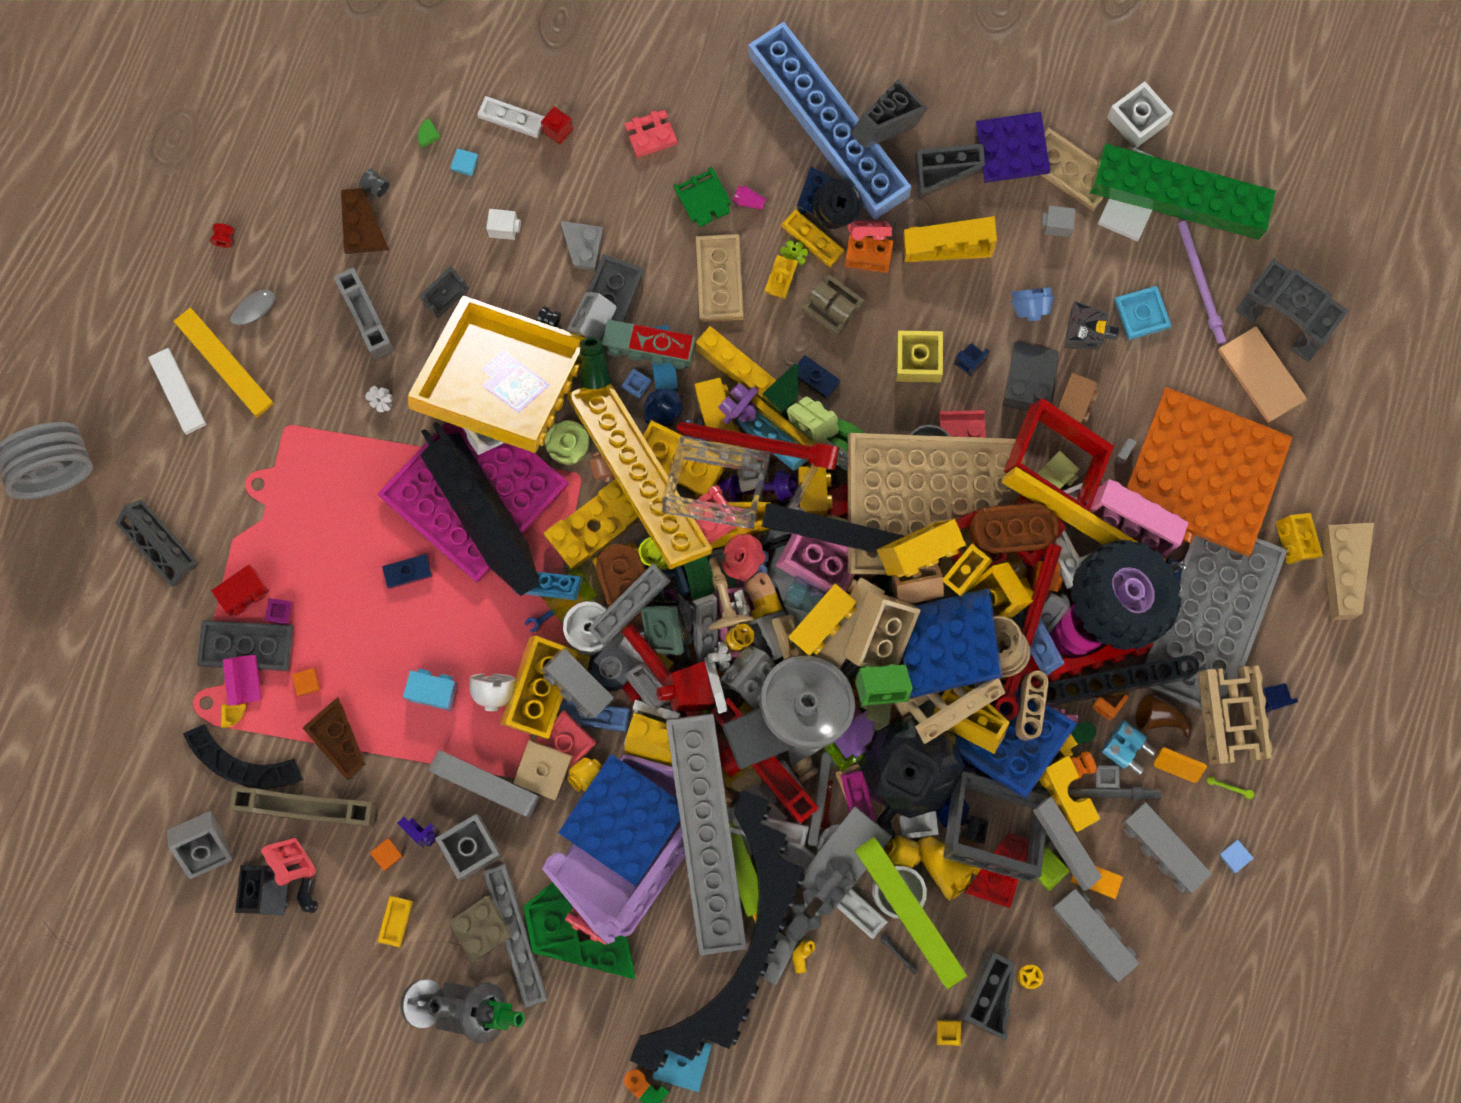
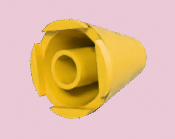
[917,836,980,901]

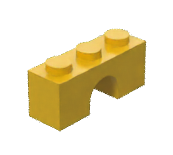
[1039,756,1100,832]

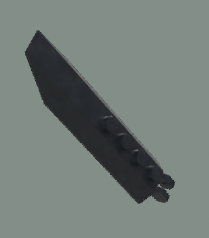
[420,422,540,596]

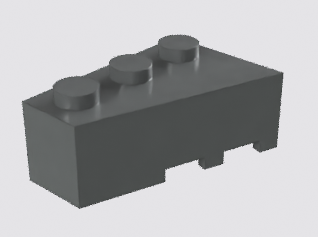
[915,144,985,199]
[957,951,1015,1040]

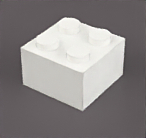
[1107,82,1173,148]

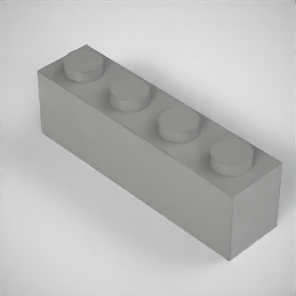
[1121,802,1212,894]
[1051,889,1139,983]

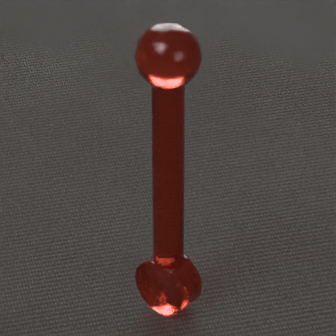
[821,781,833,830]

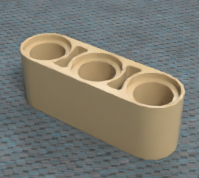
[1015,671,1048,741]

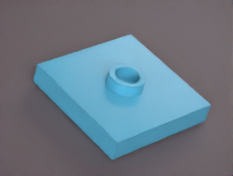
[652,1041,712,1092]

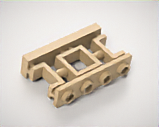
[1197,665,1272,765]

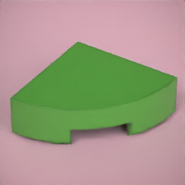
[418,118,440,148]

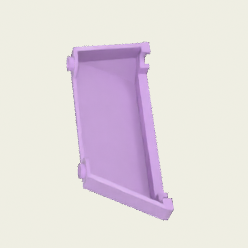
[542,754,685,944]

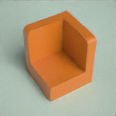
[1091,694,1129,721]

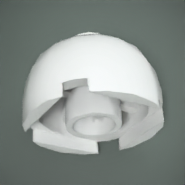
[470,674,516,711]

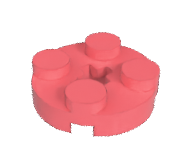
[722,534,766,582]

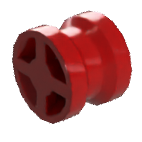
[210,223,235,248]

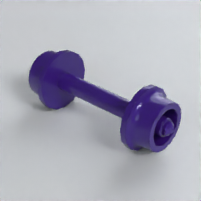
[720,470,797,502]

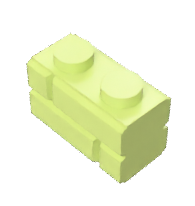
[787,396,839,444]

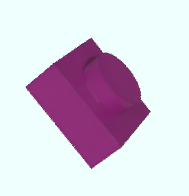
[265,598,293,625]

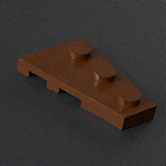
[341,188,389,254]
[303,697,366,780]

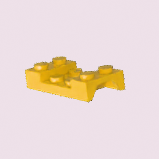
[544,479,640,571]

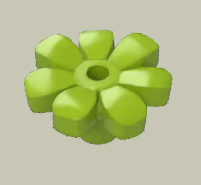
[780,240,808,266]

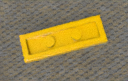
[781,209,845,268]

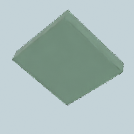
[641,605,684,655]

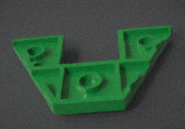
[523,882,636,979]

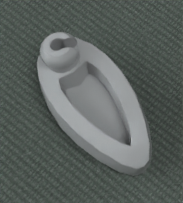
[230,289,276,325]

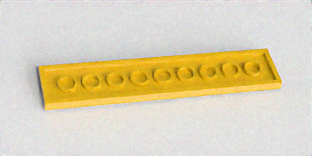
[568,383,712,569]

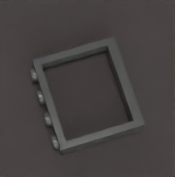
[943,771,1049,883]

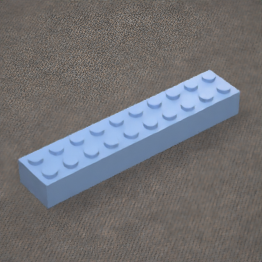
[748,22,911,220]

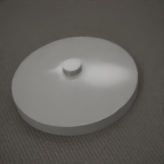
[760,656,855,749]

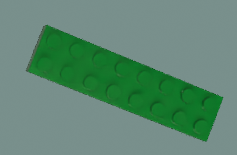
[1090,143,1276,240]

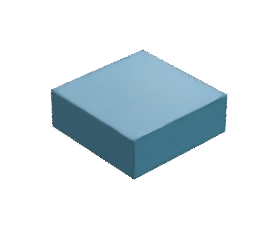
[450,148,479,176]

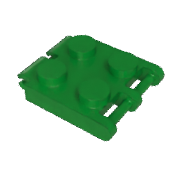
[672,167,731,228]

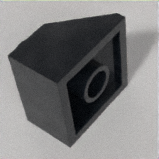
[235,865,289,916]

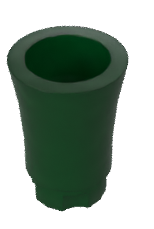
[580,337,612,389]

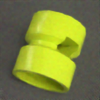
[638,537,669,570]

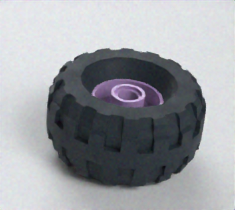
[1071,540,1182,650]

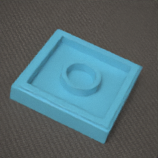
[1114,286,1172,340]

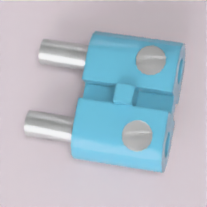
[1101,720,1157,775]

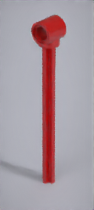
[677,421,840,470]
[991,543,1062,720]
[621,624,743,778]

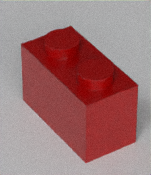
[211,565,269,617]

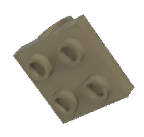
[802,275,864,336]

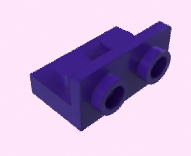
[397,817,439,848]

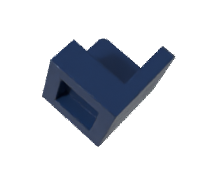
[954,343,990,377]

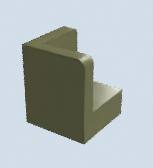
[859,701,891,730]

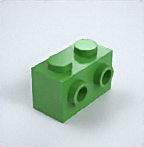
[855,664,913,706]

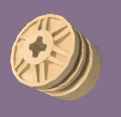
[994,616,1030,677]

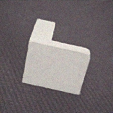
[900,811,939,838]

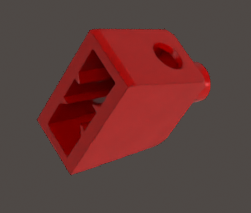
[656,661,716,711]

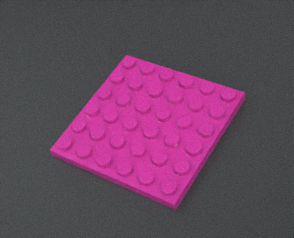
[377,422,569,583]

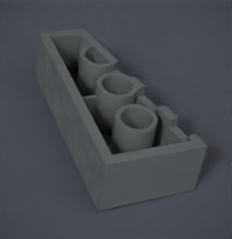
[851,79,928,149]

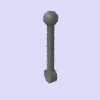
[880,935,918,975]

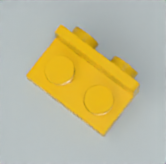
[1276,513,1323,565]

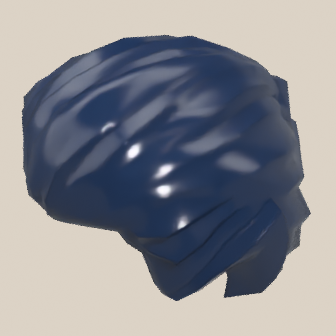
[644,389,683,426]

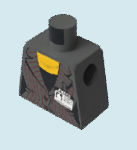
[1064,301,1119,349]

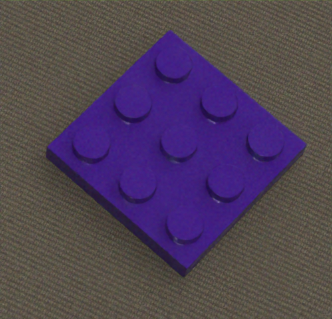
[976,112,1050,183]

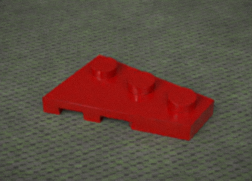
[964,833,1029,909]

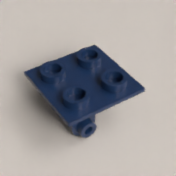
[796,167,838,215]

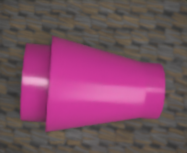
[732,185,766,210]

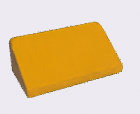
[1153,747,1207,783]

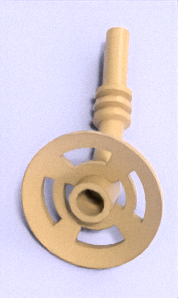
[708,558,754,631]

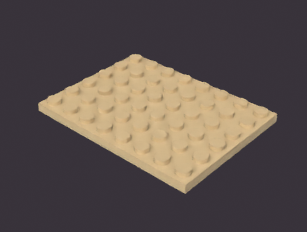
[848,433,1026,577]

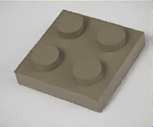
[448,896,513,962]

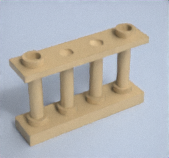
[895,678,1005,744]

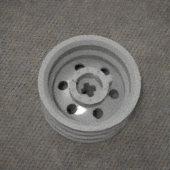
[0,422,93,500]

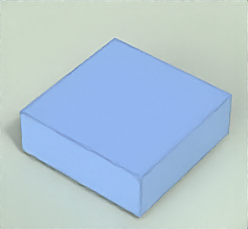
[1219,840,1253,874]

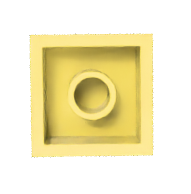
[896,331,943,383]

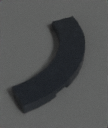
[183,724,304,789]

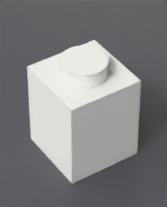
[486,209,521,240]

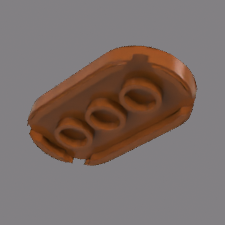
[969,503,1058,554]
[596,544,656,633]

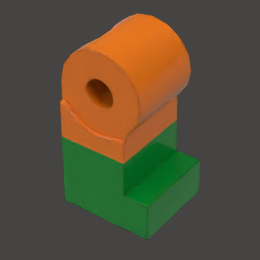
[624,1069,670,1103]

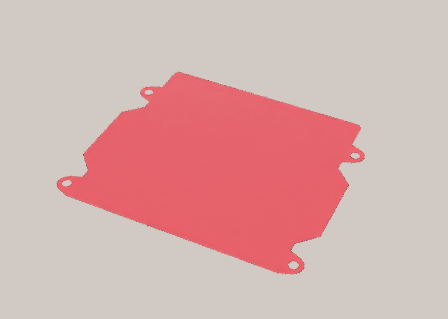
[193,425,593,779]

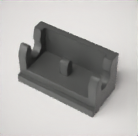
[419,266,469,318]

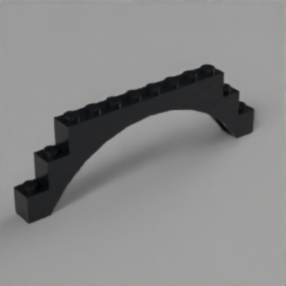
[630,790,806,1072]

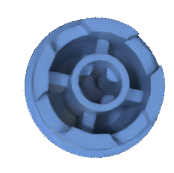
[1010,287,1055,321]

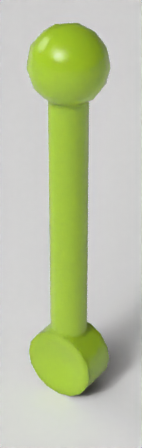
[1207,776,1254,799]

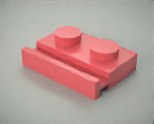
[939,410,986,438]

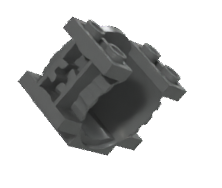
[1235,258,1349,362]

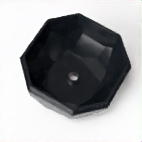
[859,713,965,818]

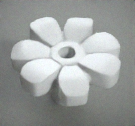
[365,386,393,412]
[731,590,750,616]
[708,641,731,671]

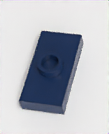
[797,355,841,399]
[382,554,433,589]

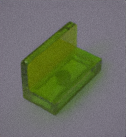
[540,568,597,622]

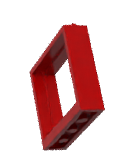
[1004,398,1114,511]

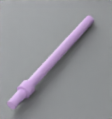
[1178,221,1226,345]

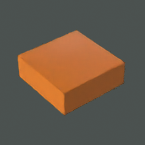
[292,668,321,697]
[370,838,404,871]

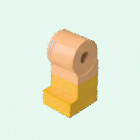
[744,572,782,620]

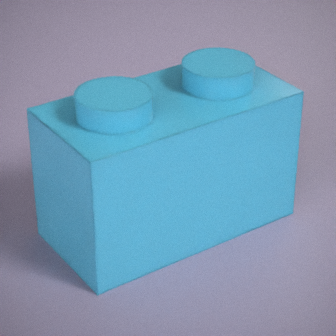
[403,669,458,711]

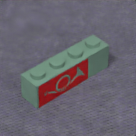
[602,319,696,369]

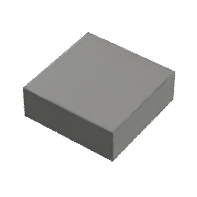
[1115,438,1136,466]
[1095,765,1120,789]

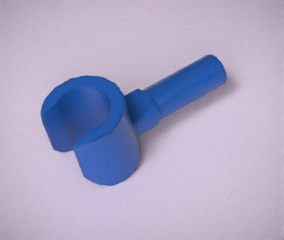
[525,609,556,632]

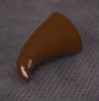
[1135,693,1192,738]

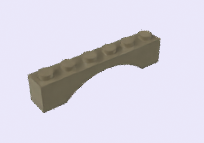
[229,786,377,828]

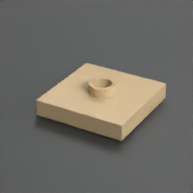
[513,740,573,801]

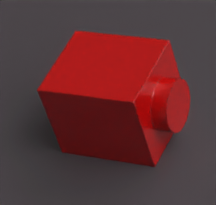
[540,106,573,145]

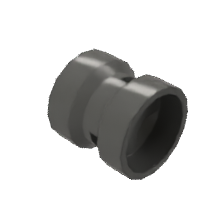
[359,168,390,199]

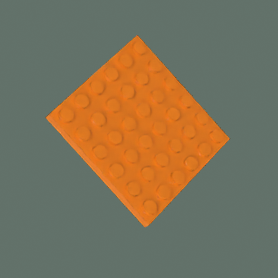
[1126,387,1293,557]

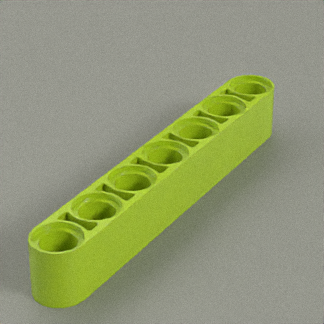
[854,837,967,990]

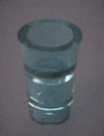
[783,575,827,613]

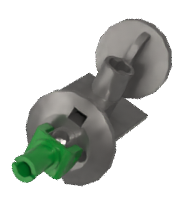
[400,979,525,1044]

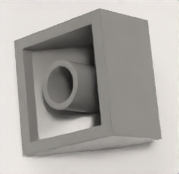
[167,811,233,879]

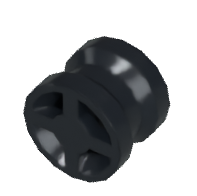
[536,306,561,328]

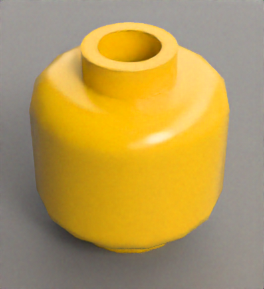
[568,757,602,792]
[884,836,921,868]

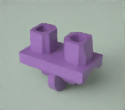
[718,383,758,425]

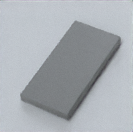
[802,806,892,910]

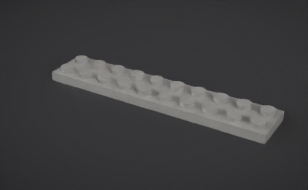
[666,713,747,955]

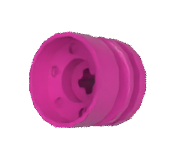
[1049,603,1102,658]

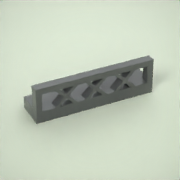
[115,499,199,587]

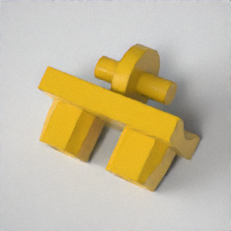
[764,255,798,299]

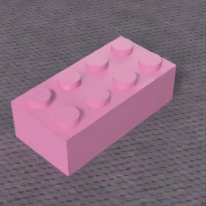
[1089,479,1188,557]

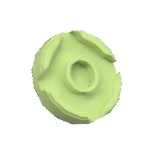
[545,420,590,465]

